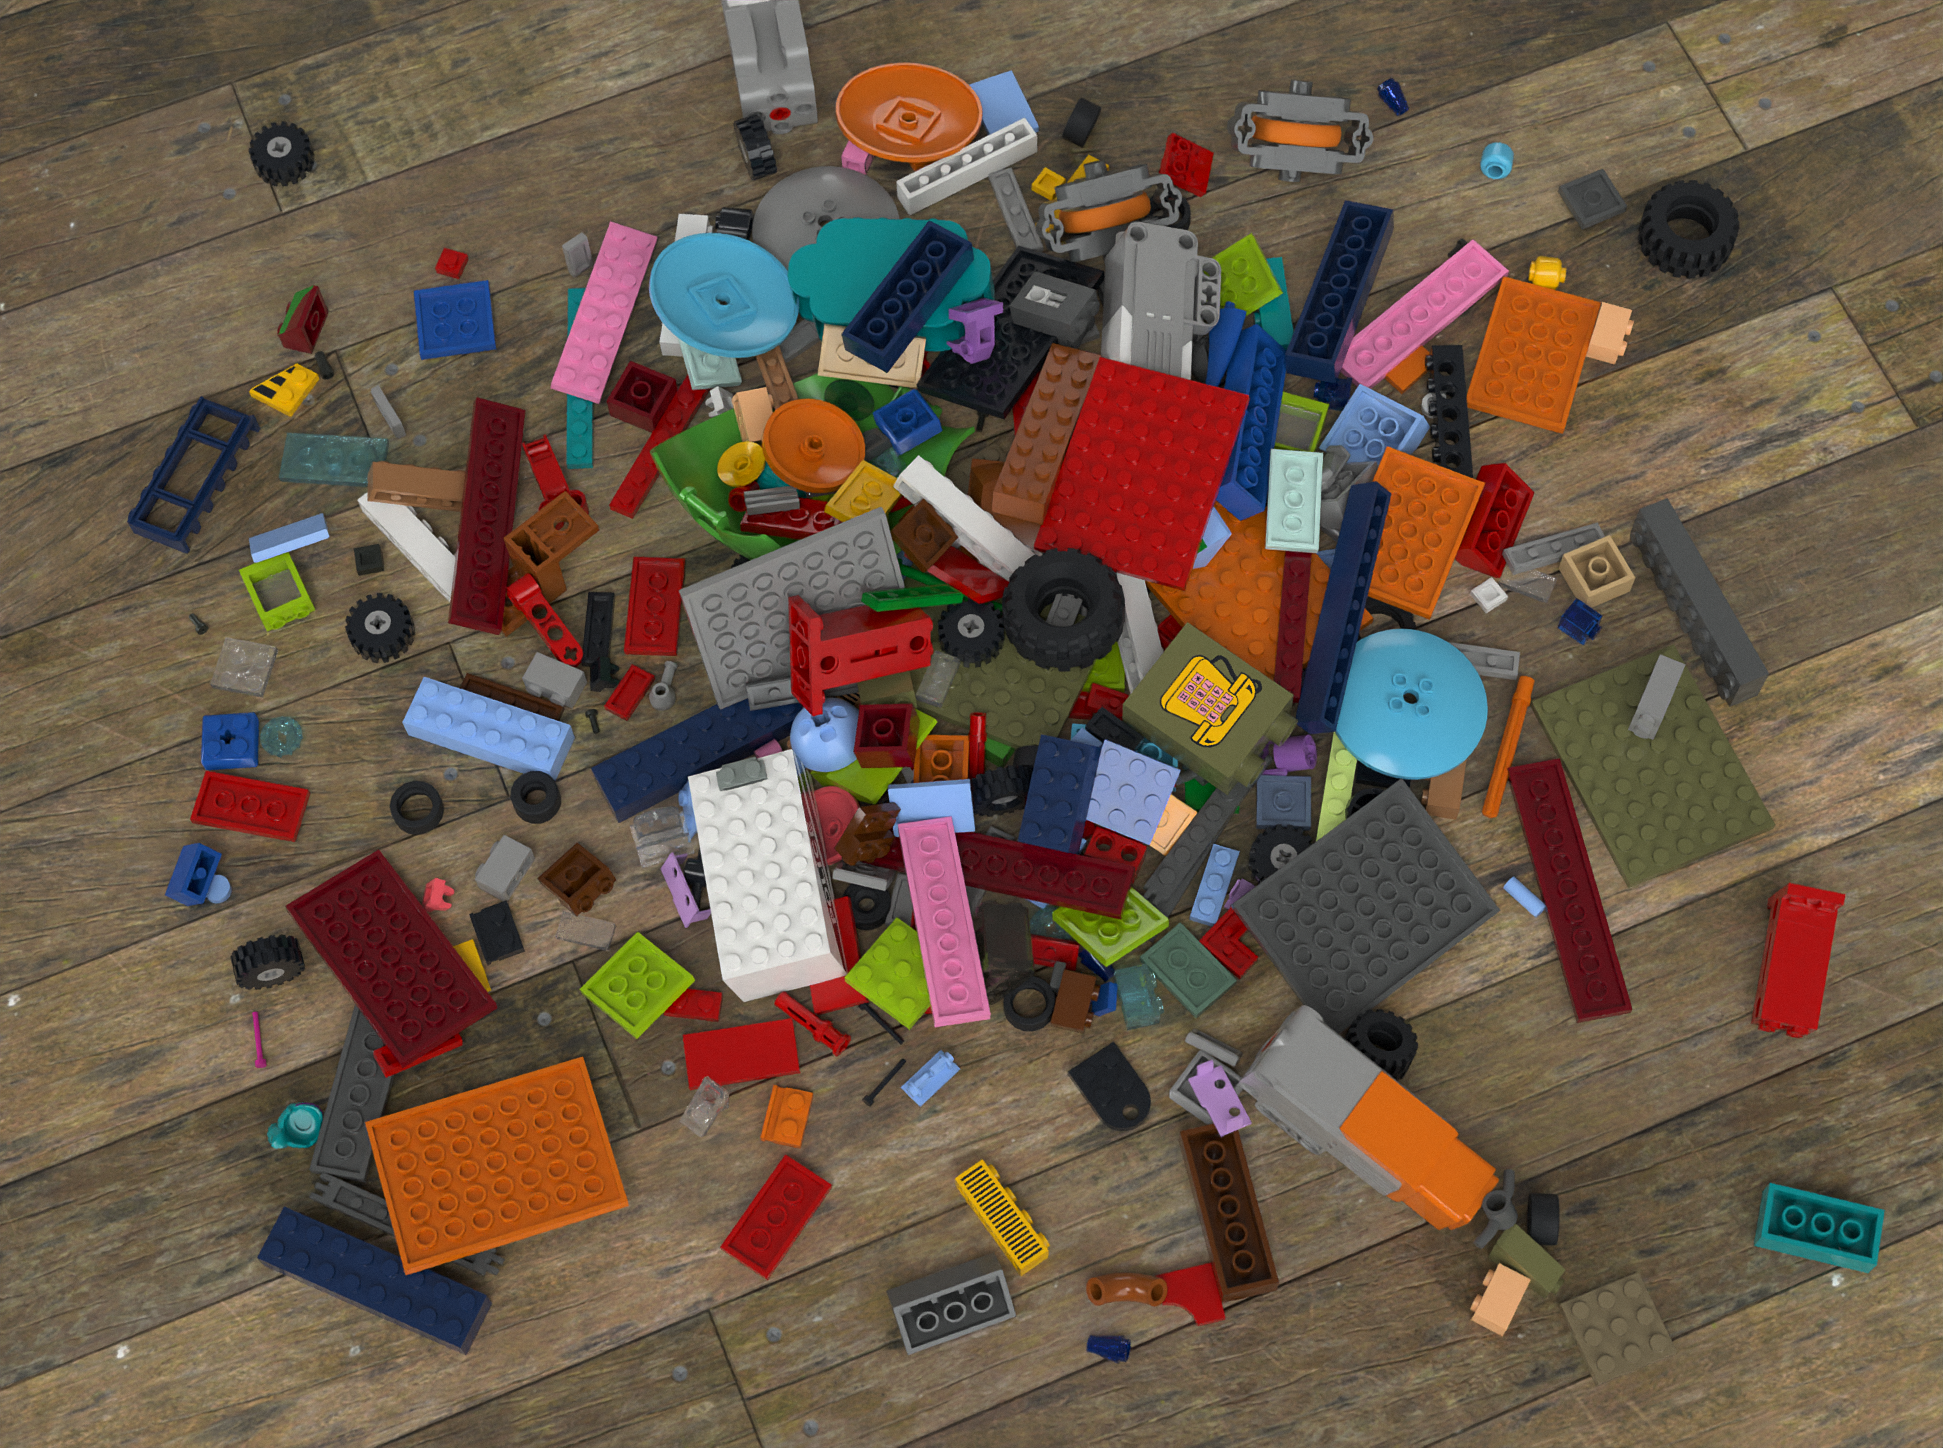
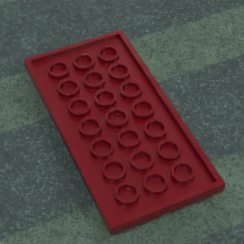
[285,849,497,1068]

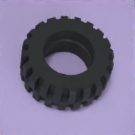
[1638,180,1740,279]

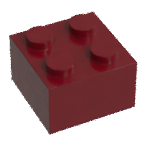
[607,361,678,433]
[854,704,920,768]

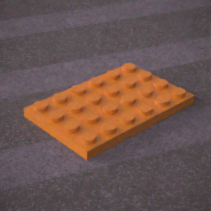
[1467,276,1601,434]
[1368,446,1485,620]

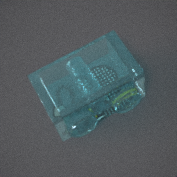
[1114,964,1164,1031]

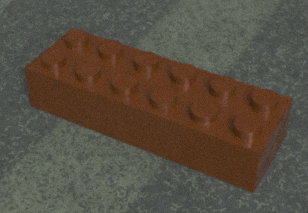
[1179,1124,1279,1303]

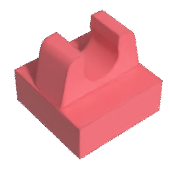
[422,878,454,913]

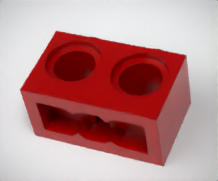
[1084,826,1147,884]

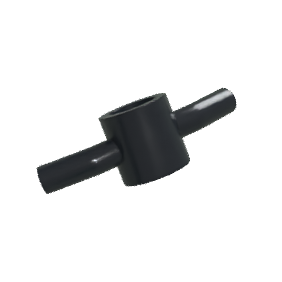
[684,848,707,912]

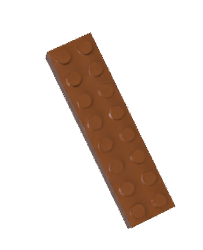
[992,343,1102,525]

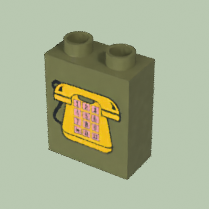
[1123,622,1298,795]

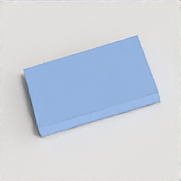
[970,70,1039,135]
[249,513,329,563]
[888,779,975,837]

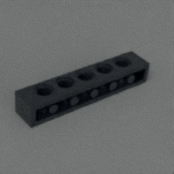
[1425,345,1473,478]

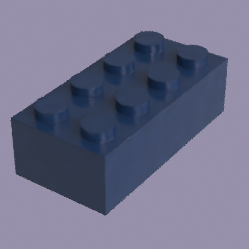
[1018,734,1102,854]

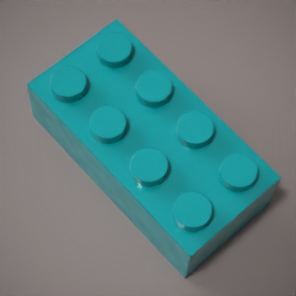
[1754,1183,1885,1273]

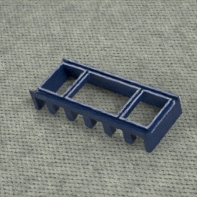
[127,396,260,554]

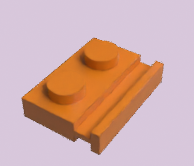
[760,1085,814,1149]

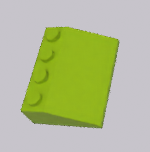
[810,709,938,804]

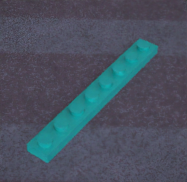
[566,288,594,469]

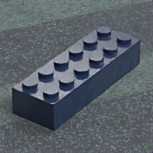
[841,220,974,373]

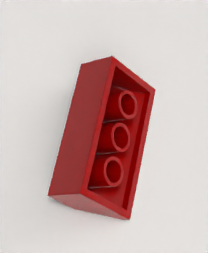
[1455,463,1535,578]

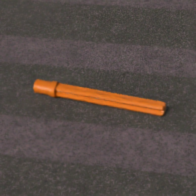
[1482,676,1535,818]

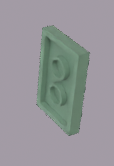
[1140,922,1237,1019]

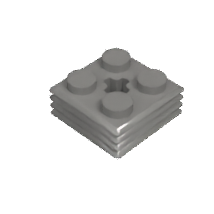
[1169,1050,1243,1125]

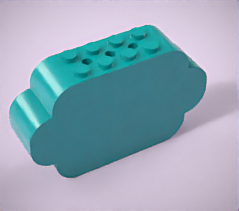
[787,217,995,351]

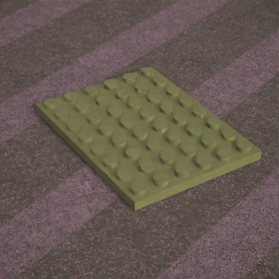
[903,563,1097,749]
[1530,644,1775,888]

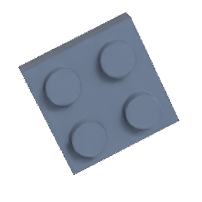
[1256,775,1311,831]

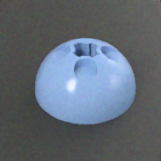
[790,697,859,772]

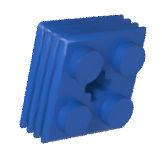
[872,389,943,455]
[201,712,259,770]

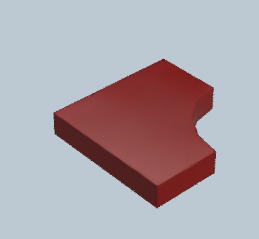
[1155,1263,1226,1327]

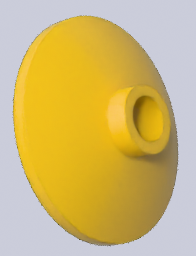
[717,441,766,487]

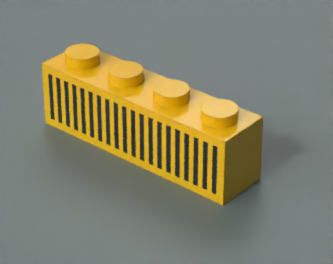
[955,1159,1050,1276]

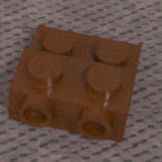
[890,498,958,573]
[834,802,901,866]
[537,843,616,917]

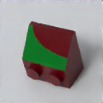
[277,285,329,354]

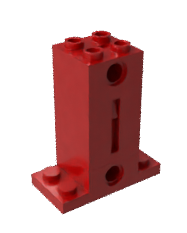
[788,595,933,716]
[1751,883,1846,1038]

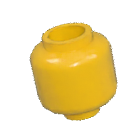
[1528,256,1566,290]

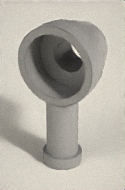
[649,661,678,711]

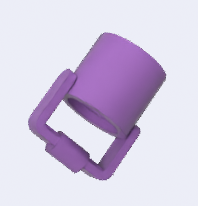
[1261,734,1317,776]

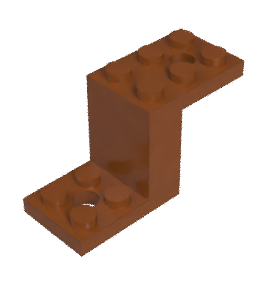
[501,491,599,637]

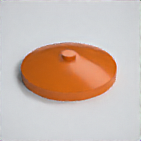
[762,399,865,493]

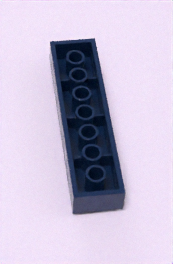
[1285,200,1394,384]
[591,698,803,823]
[257,1206,492,1355]

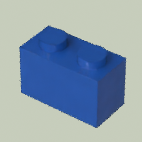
[165,843,222,906]

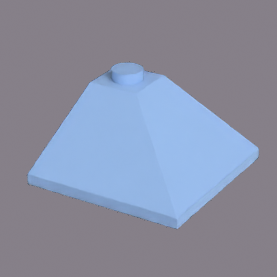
[1319,384,1430,467]

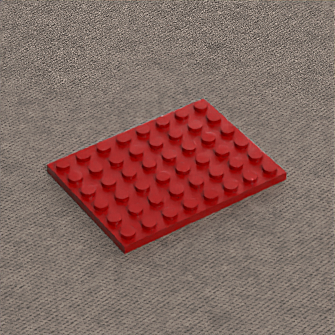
[1033,357,1250,591]

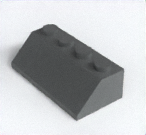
[886,1252,1016,1355]

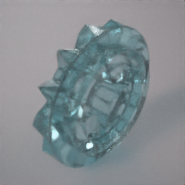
[260,717,304,758]
[1029,907,1072,940]

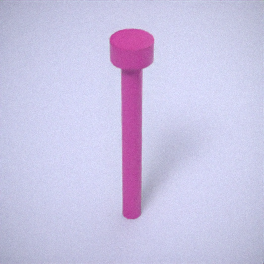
[252,1012,267,1068]

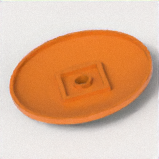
[836,63,982,163]

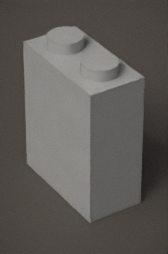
[1628,654,1686,740]

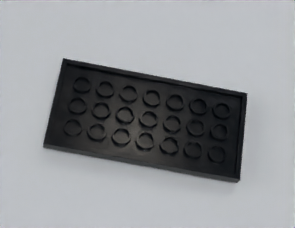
[916,246,1105,420]

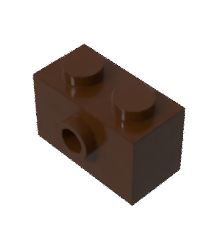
[1051,969,1101,1034]

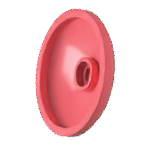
[814,786,860,865]

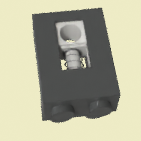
[1009,271,1100,349]

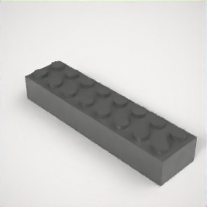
[1630,498,1769,707]

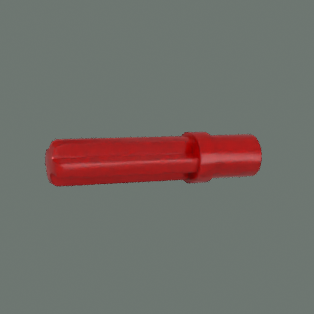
[968,712,987,779]

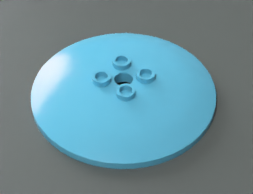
[649,233,799,358]
[1335,629,1488,780]

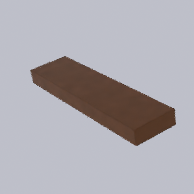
[460,673,565,721]

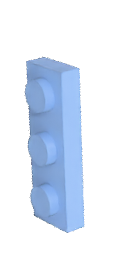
[1189,844,1240,927]

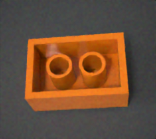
[913,735,969,783]

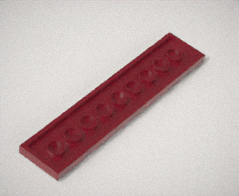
[448,397,526,635]
[1507,758,1633,1023]
[860,827,1135,920]

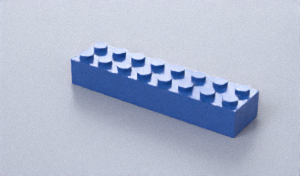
[1216,324,1286,521]

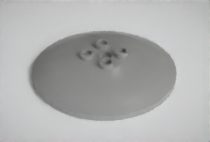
[752,166,899,271]

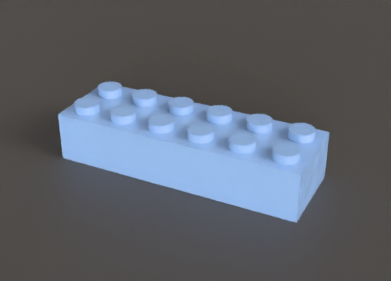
[402,677,575,781]

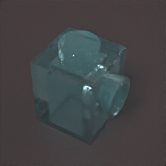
[871,447,907,478]

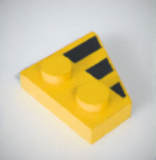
[249,363,320,417]

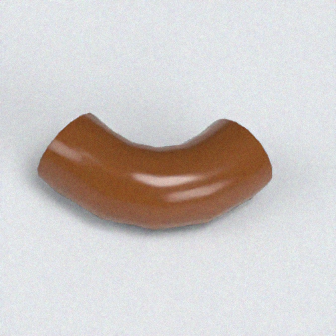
[1086,1272,1167,1307]

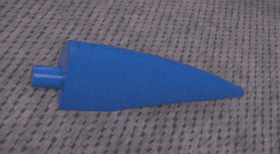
[1206,301,1246,387]

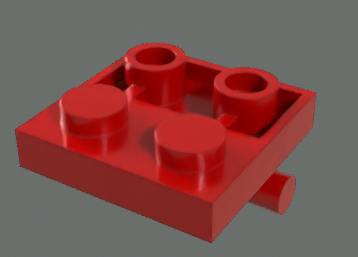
[1159,133,1214,198]

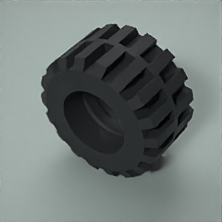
[1345,1009,1418,1081]

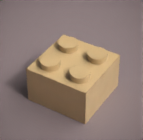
[1559,535,1635,611]

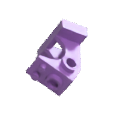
[946,298,1003,364]

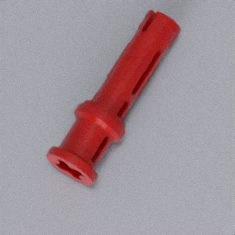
[774,991,851,1056]

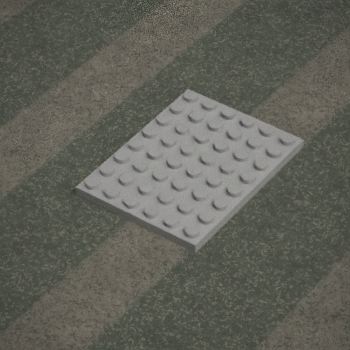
[679,507,905,709]

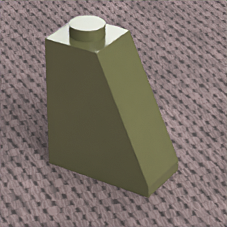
[1488,1224,1566,1299]

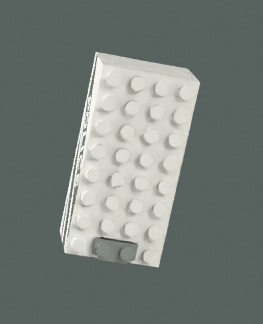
[688,749,848,1002]

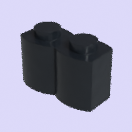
[715,207,754,241]

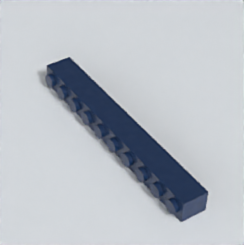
[1295,481,1391,734]

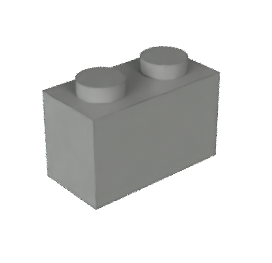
[522,652,587,709]
[475,835,535,902]

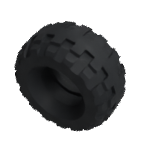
[1002,548,1125,672]

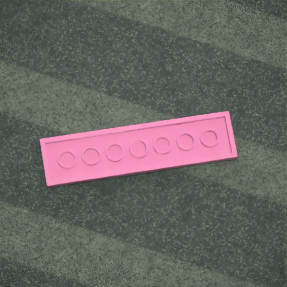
[551,221,658,404]
[1340,240,1509,389]
[898,816,991,1027]

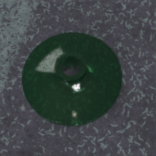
[824,380,874,421]

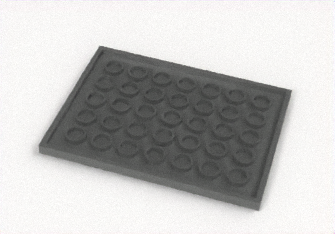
[1230,778,1501,1034]

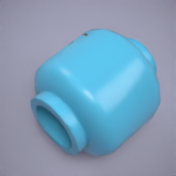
[1480,142,1514,179]

